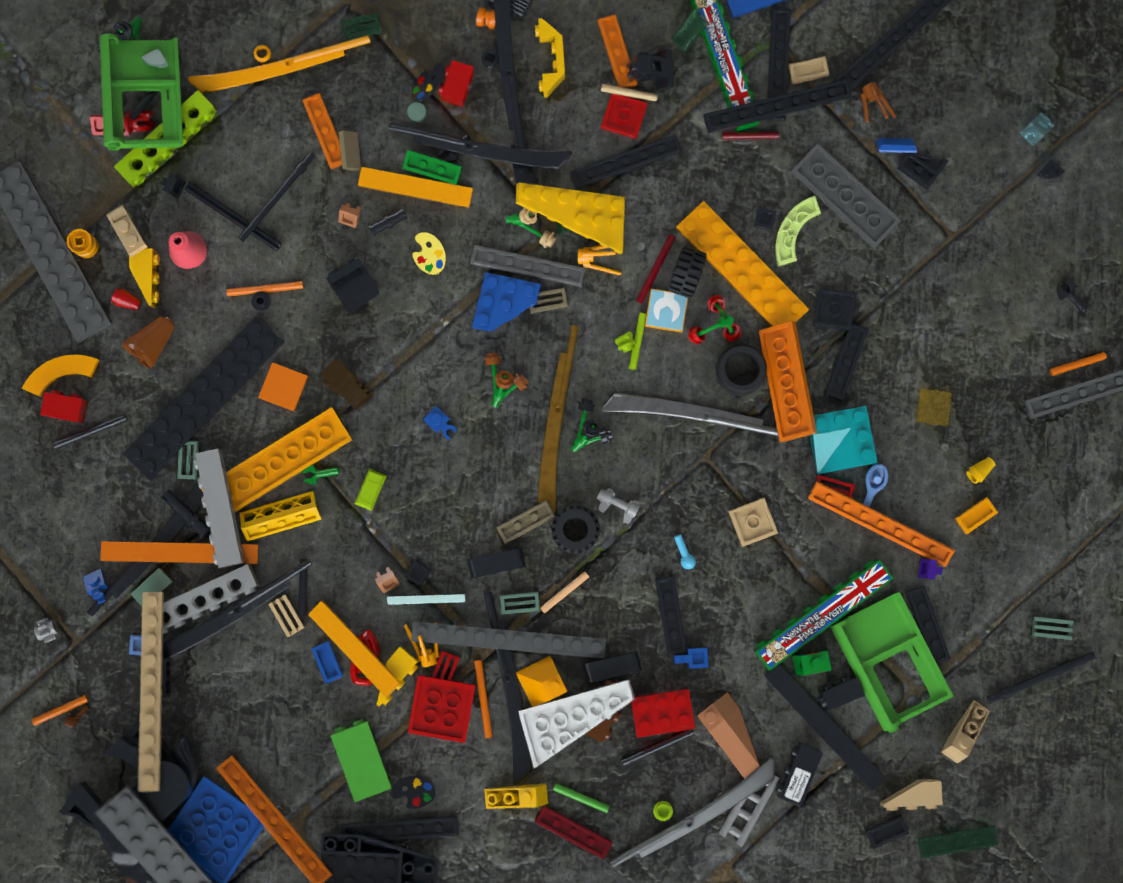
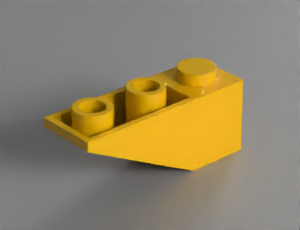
[129,248,160,308]
[377,646,419,706]
[484,784,548,809]

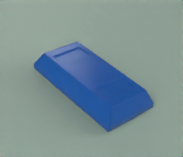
[876,138,917,153]
[311,641,344,684]

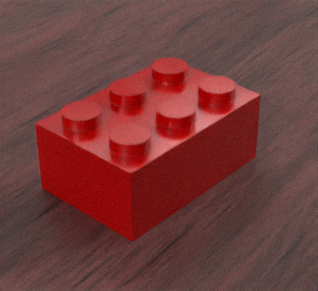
[631,688,695,738]

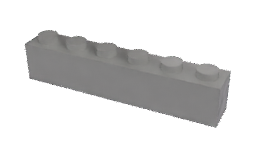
[194,449,245,568]

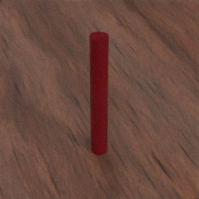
[722,131,779,140]

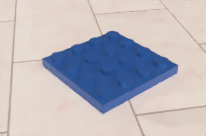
[168,776,264,883]

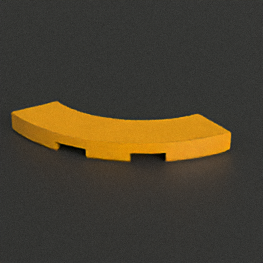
[22,355,100,397]

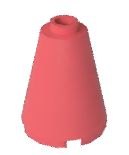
[169,231,207,269]

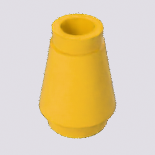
[966,457,996,484]

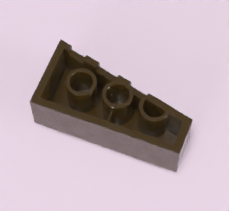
[320,358,373,410]

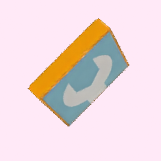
[645,289,688,333]

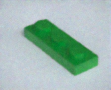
[402,150,463,185]

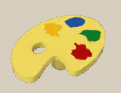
[412,232,446,275]

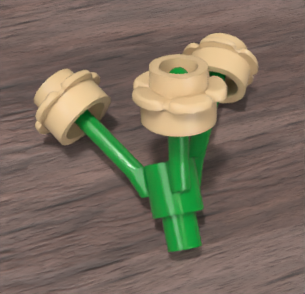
[506,208,556,248]

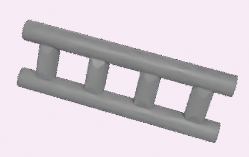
[719,771,780,847]

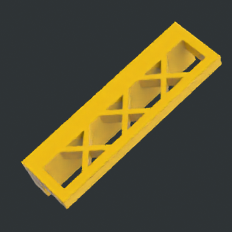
[240,491,321,541]

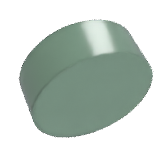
[407,102,426,122]

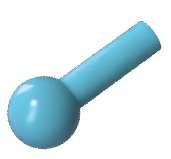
[674,534,696,569]

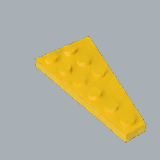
[516,183,625,254]

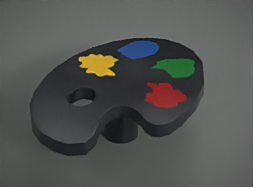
[411,63,445,102]
[390,776,436,809]

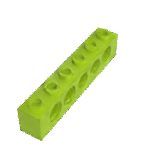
[114,90,217,187]

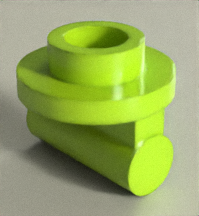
[615,331,636,353]

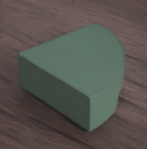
[142,49,168,68]

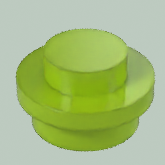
[653,801,673,821]

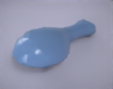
[863,464,888,507]

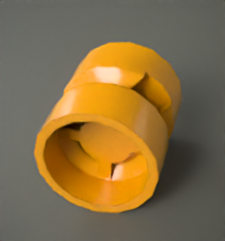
[67,229,99,258]

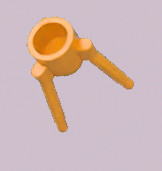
[578,245,621,275]
[404,623,440,667]

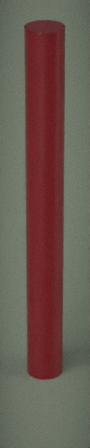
[636,234,676,305]

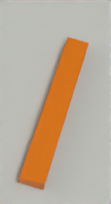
[808,481,955,567]
[100,541,258,564]
[216,756,332,883]

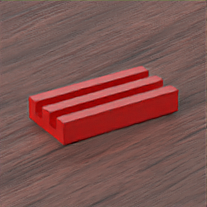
[816,475,855,498]
[432,651,460,680]

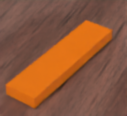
[597,14,638,89]
[303,93,342,170]

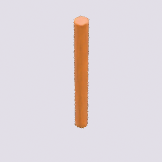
[227,281,304,296]
[474,660,493,738]

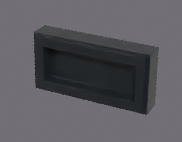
[865,815,909,849]

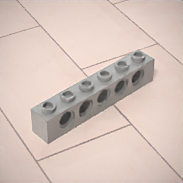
[141,564,260,634]

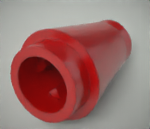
[111,288,142,311]

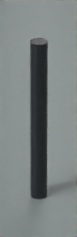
[53,414,128,449]
[621,729,695,766]

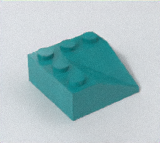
[809,406,877,474]

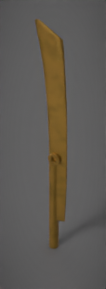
[537,325,579,515]

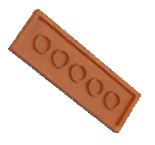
[759,321,817,442]

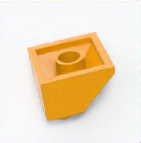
[516,656,567,707]

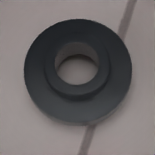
[251,292,271,311]

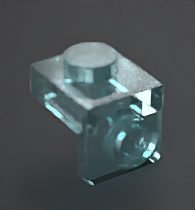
[1021,112,1055,146]

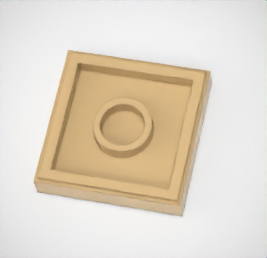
[728,498,778,547]

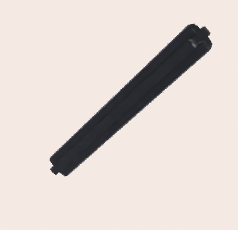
[185,182,282,251]

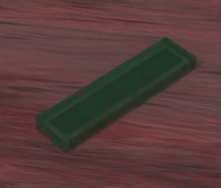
[917,825,999,859]

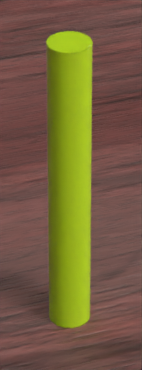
[629,313,647,370]

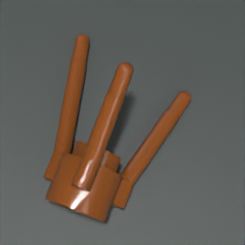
[861,82,896,123]

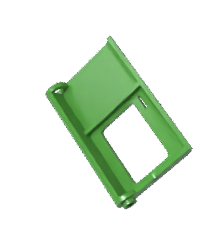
[100,34,183,151]
[830,592,954,733]

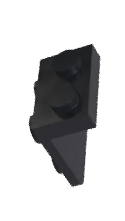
[326,258,380,313]

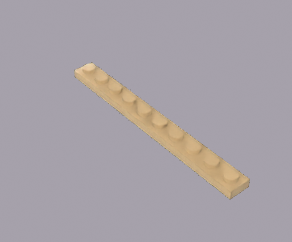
[138,592,164,792]

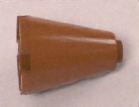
[122,316,175,369]

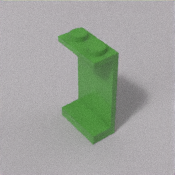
[331,719,393,802]

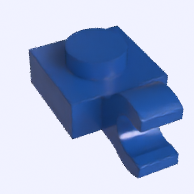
[83,569,108,604]
[673,648,708,669]

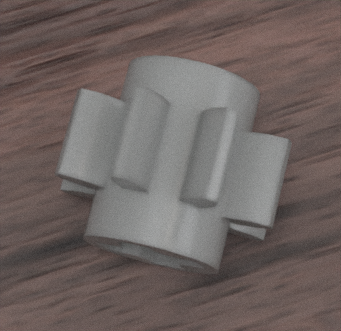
[34,618,59,643]

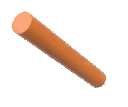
[1049,352,1107,376]
[32,695,89,726]

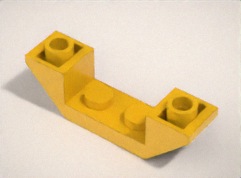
[535,18,565,98]

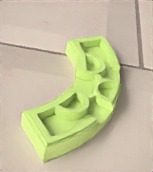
[775,196,821,267]

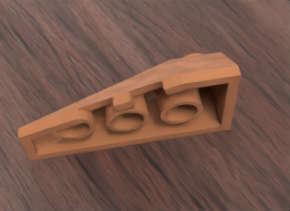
[697,692,760,779]

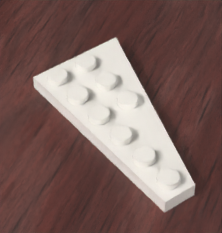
[518,680,635,768]

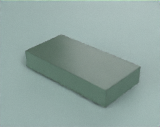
[131,568,173,606]

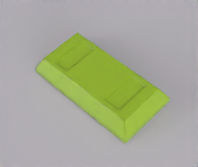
[354,469,387,511]

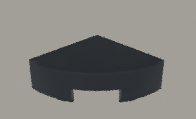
[1037,159,1065,179]

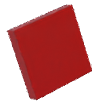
[601,93,648,140]

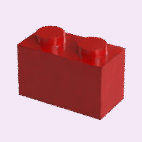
[439,60,474,107]
[40,390,88,423]

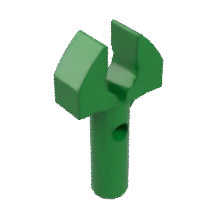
[302,465,339,485]

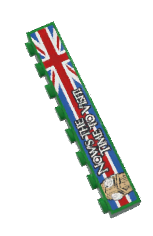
[690,0,760,132]
[754,559,894,671]

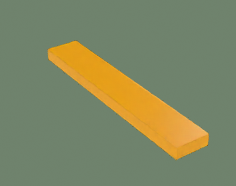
[358,167,473,208]
[308,601,401,697]

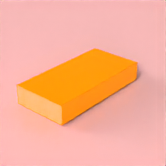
[955,497,998,535]

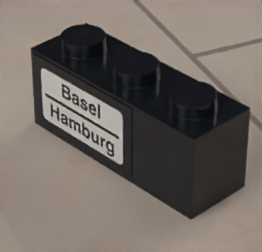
[776,742,823,808]

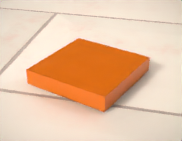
[258,362,309,412]

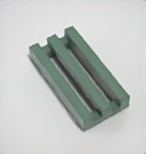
[177,441,199,480]
[500,592,540,615]
[1032,617,1074,640]

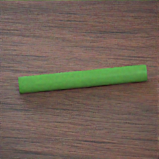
[553,783,610,813]

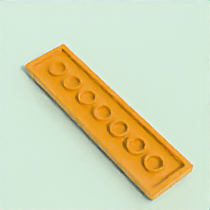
[676,201,809,327]
[201,407,352,513]

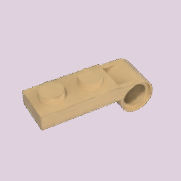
[106,204,147,257]

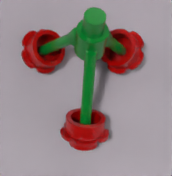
[688,294,742,345]

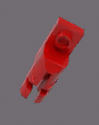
[89,111,155,135]

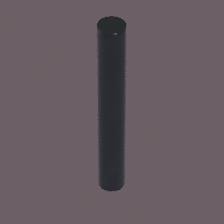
[129,91,159,120]
[299,559,307,617]

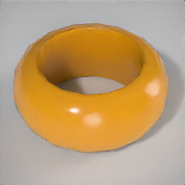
[254,45,271,62]

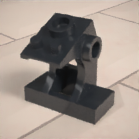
[626,49,674,92]

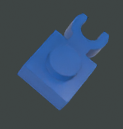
[423,406,457,440]

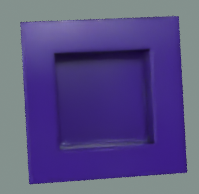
[918,559,943,580]

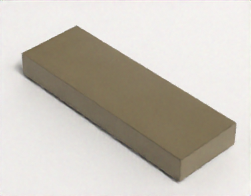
[496,500,555,544]

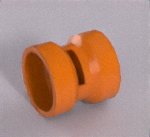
[476,7,495,29]

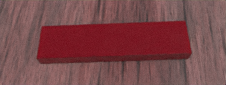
[535,805,613,860]

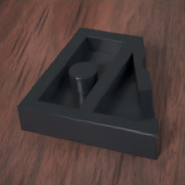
[897,153,948,190]

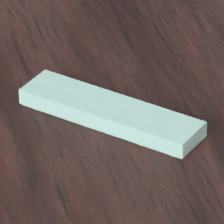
[387,594,466,605]

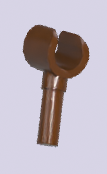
[64,705,89,728]

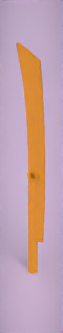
[187,35,371,93]

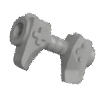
[597,488,640,524]

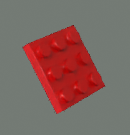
[408,674,476,743]

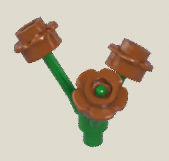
[484,353,529,408]

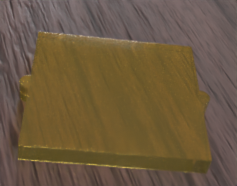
[916,389,952,426]

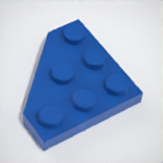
[472,272,541,332]

